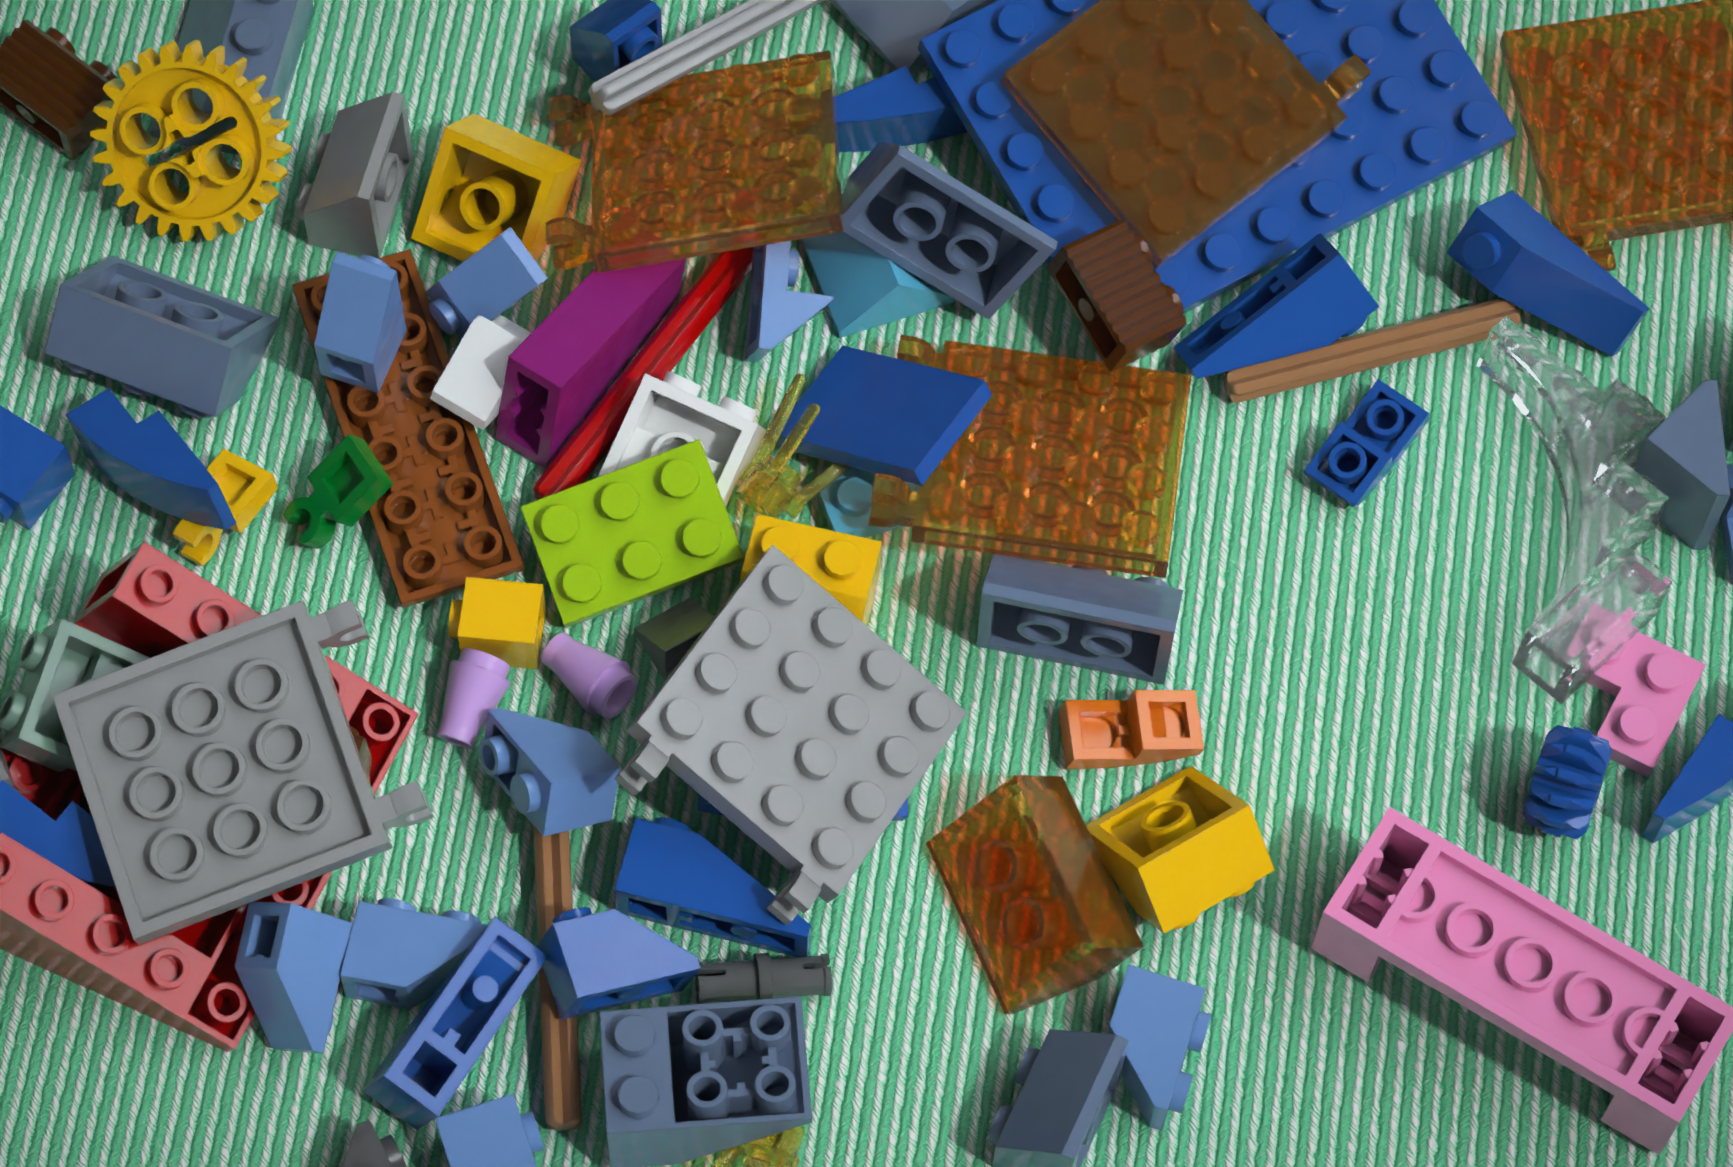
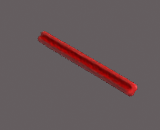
[533,222,764,500]

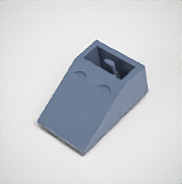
[599,996,812,1167]

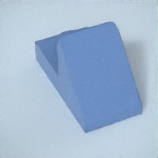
[745,227,834,362]

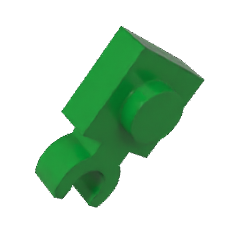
[283,434,393,549]

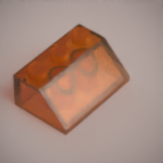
[926,775,1144,1014]

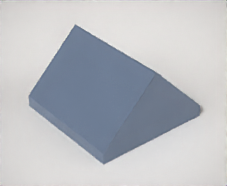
[1625,380,1730,550]

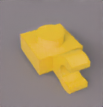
[173,449,278,566]

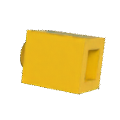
[448,577,546,669]

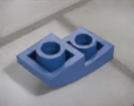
[1304,379,1429,509]

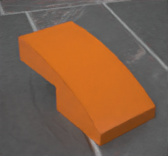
[1058,690,1204,769]

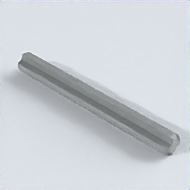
[588,0,823,115]

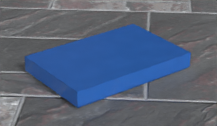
[772,346,992,486]

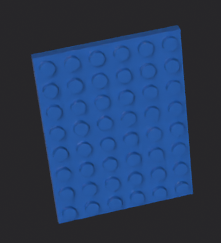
[918,0,1517,314]

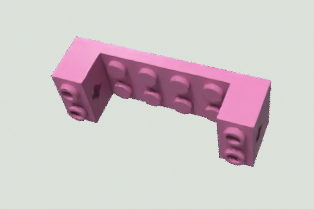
[1311,807,1733,1155]

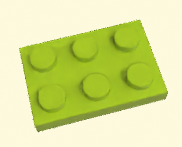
[520,439,745,628]

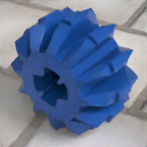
[1523,725,1612,839]

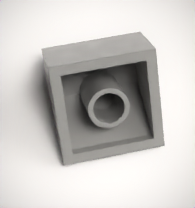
[297,92,414,258]

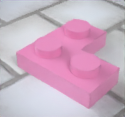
[1559,608,1706,778]

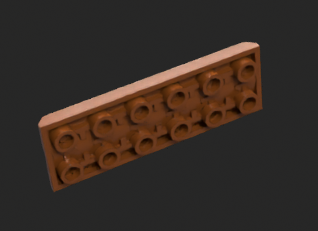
[292,249,524,608]

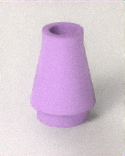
[541,632,637,719]
[436,648,511,749]

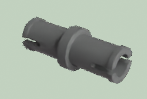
[695,953,832,1004]

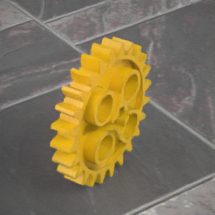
[90,40,292,242]

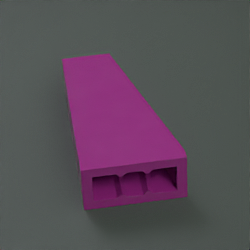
[495,228,687,469]

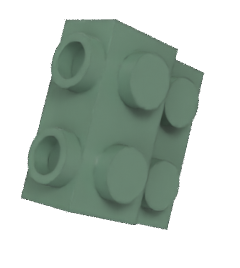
[0,618,150,773]

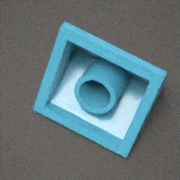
[798,194,955,338]

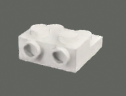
[598,371,767,506]

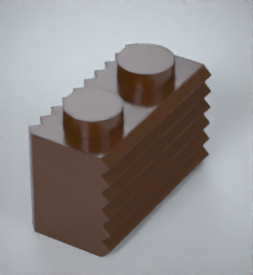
[0,20,117,160]
[1046,219,1186,372]

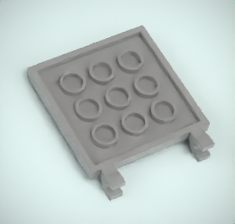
[614,545,967,925]
[52,600,434,945]

